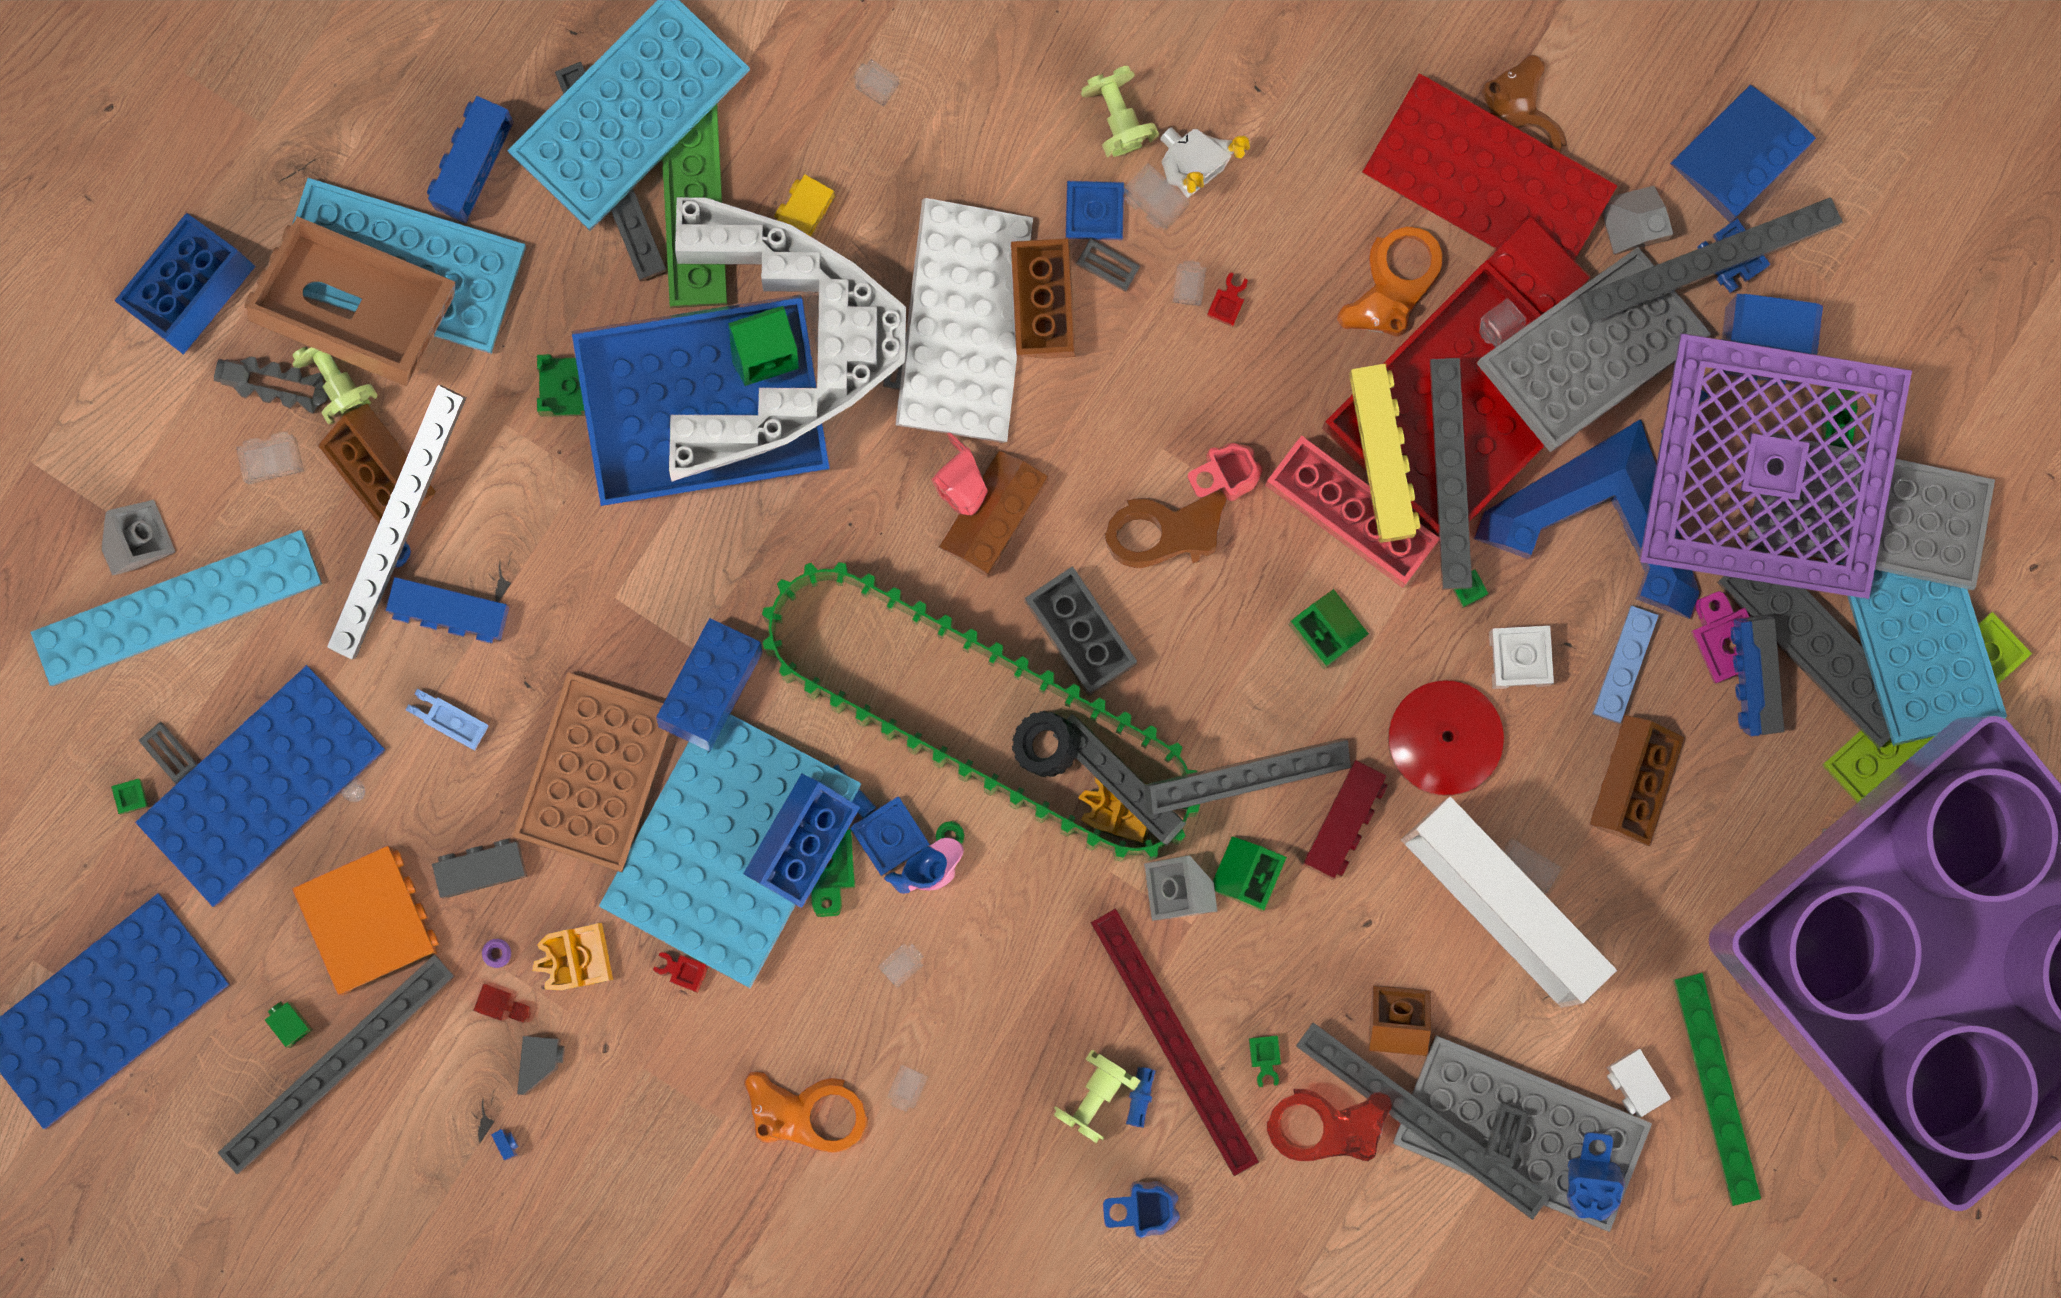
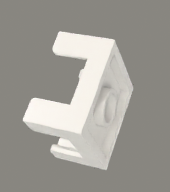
[1489,626,1554,689]

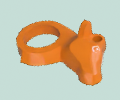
[1337,226,1442,337]
[744,1071,868,1153]

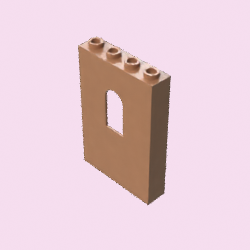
[245,216,455,387]

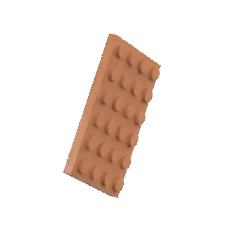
[512,672,670,872]

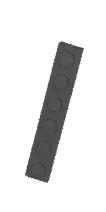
[1053,714,1186,845]

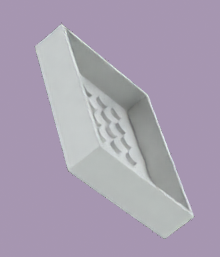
[1401,797,1617,1008]

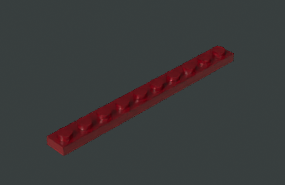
[1090,908,1259,1176]

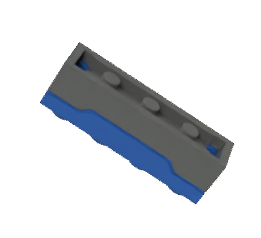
[1730,615,1784,736]

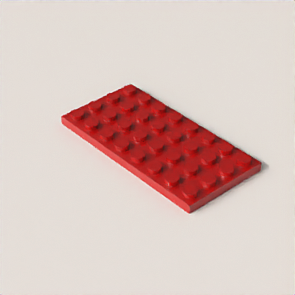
[1362,73,1617,260]

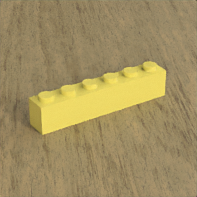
[1349,364,1420,543]

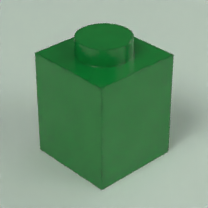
[265,1001,313,1048]

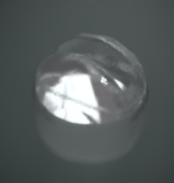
[340,777,365,802]

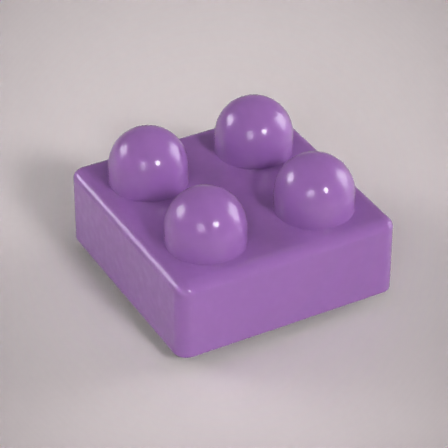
[1709,716,2061,1211]

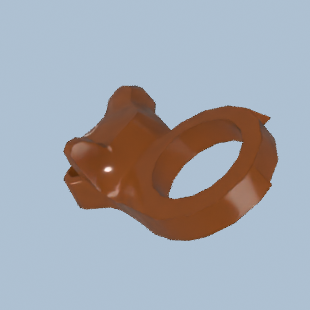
[1481,55,1567,153]
[1105,490,1226,568]

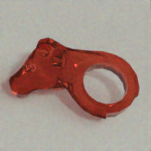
[1267,1089,1392,1161]

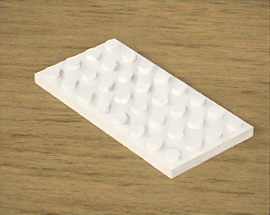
[895,198,1033,443]

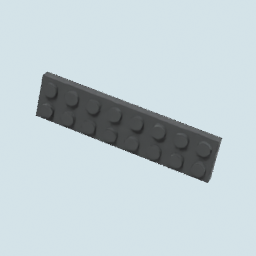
[1717,545,1890,749]

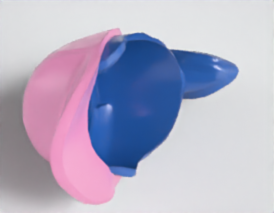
[884,838,964,894]

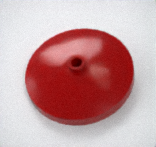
[1388,680,1504,796]

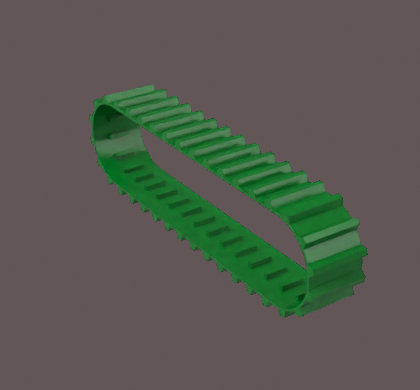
[762,562,1200,862]

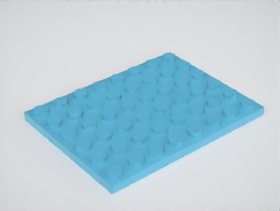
[599,714,861,988]

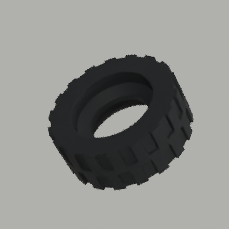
[1012,711,1079,777]

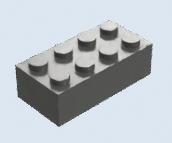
[1024,566,1137,696]

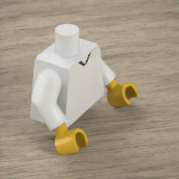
[1160,127,1250,198]

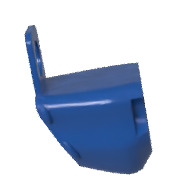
[1567,1132,1625,1221]
[1103,1181,1180,1239]

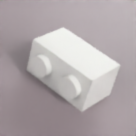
[1607,1049,1671,1117]

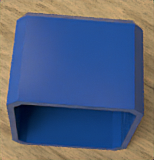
[1722,294,1823,385]

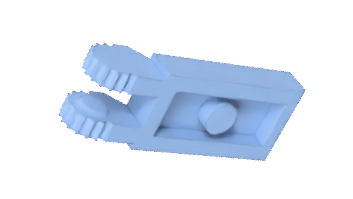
[406,689,489,751]

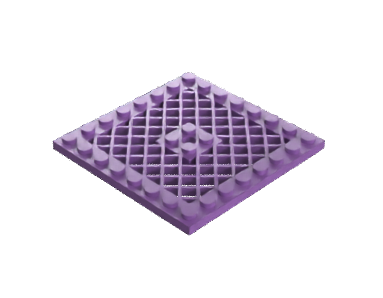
[1639,333,1912,599]

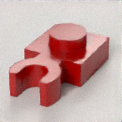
[1207,272,1248,327]
[653,952,709,993]

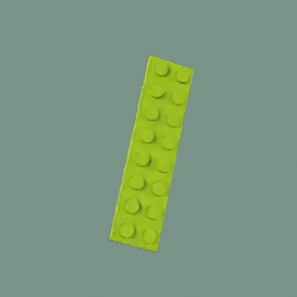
[1822,612,2032,803]

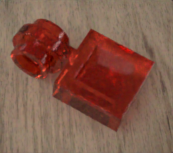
[473,984,531,1023]

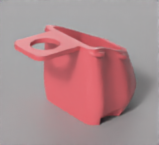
[931,433,988,515]
[1187,443,1263,501]

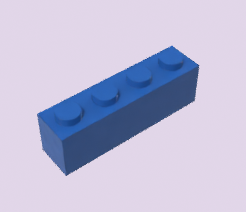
[386,577,509,644]

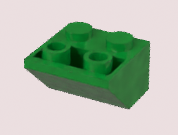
[728,306,799,386]
[1288,589,1369,669]
[1213,836,1287,912]

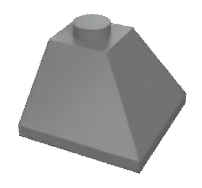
[1602,186,1673,255]
[102,500,176,575]
[1144,856,1218,921]

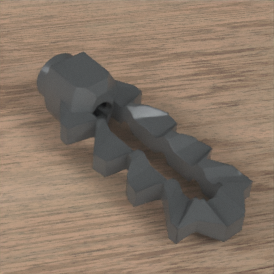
[214,356,328,414]

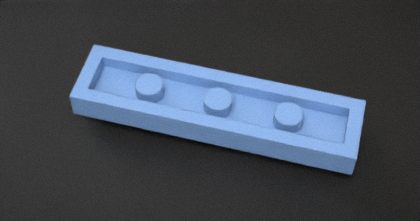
[1592,606,1659,724]

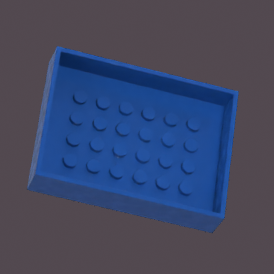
[572,295,830,506]

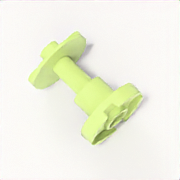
[1081,66,1159,157]
[292,347,378,424]
[1054,1050,1140,1143]

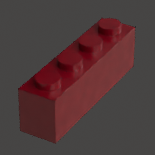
[1302,760,1388,880]

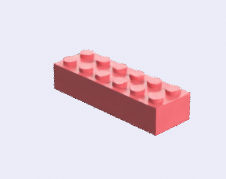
[1265,435,1439,588]

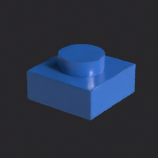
[491,1129,519,1160]

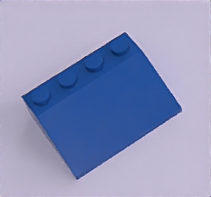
[1670,84,1816,223]
[114,212,256,355]

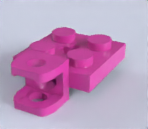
[1691,591,1749,684]

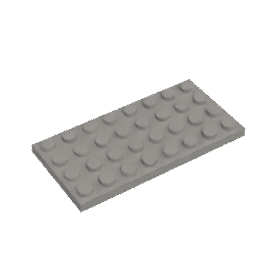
[1477,247,1711,453]
[1746,433,1995,590]
[1392,1035,1652,1232]

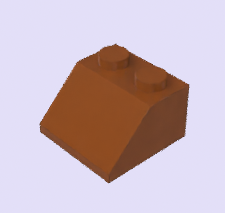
[1369,986,1431,1056]

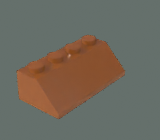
[1011,238,1076,359]
[318,404,437,523]
[939,450,1048,577]
[1590,715,1685,846]

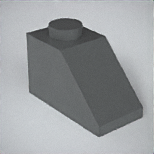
[517,1036,565,1095]

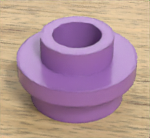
[482,939,511,968]

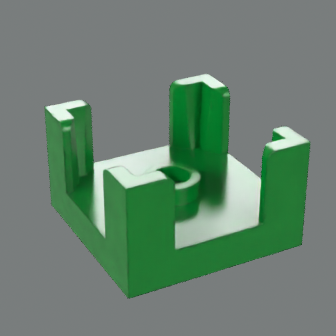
[537,354,585,417]

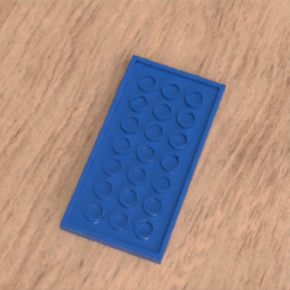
[135,665,385,907]
[0,893,230,1129]

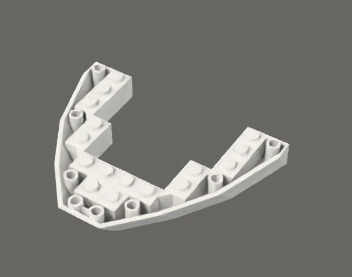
[669,197,906,482]

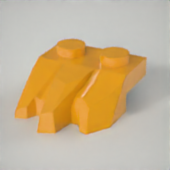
[1078,777,1149,844]
[532,923,613,991]

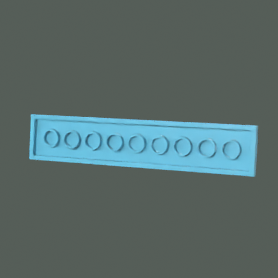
[30,530,322,686]

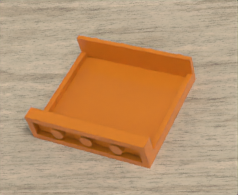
[292,846,439,995]

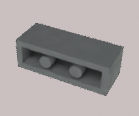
[432,838,528,899]

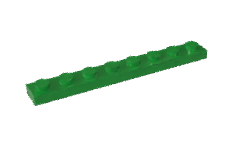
[1673,973,1761,1206]

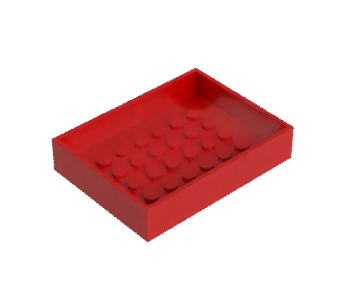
[1322,260,1545,544]

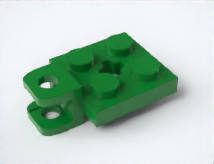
[811,829,855,917]

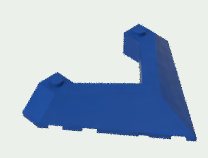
[1474,419,1700,619]

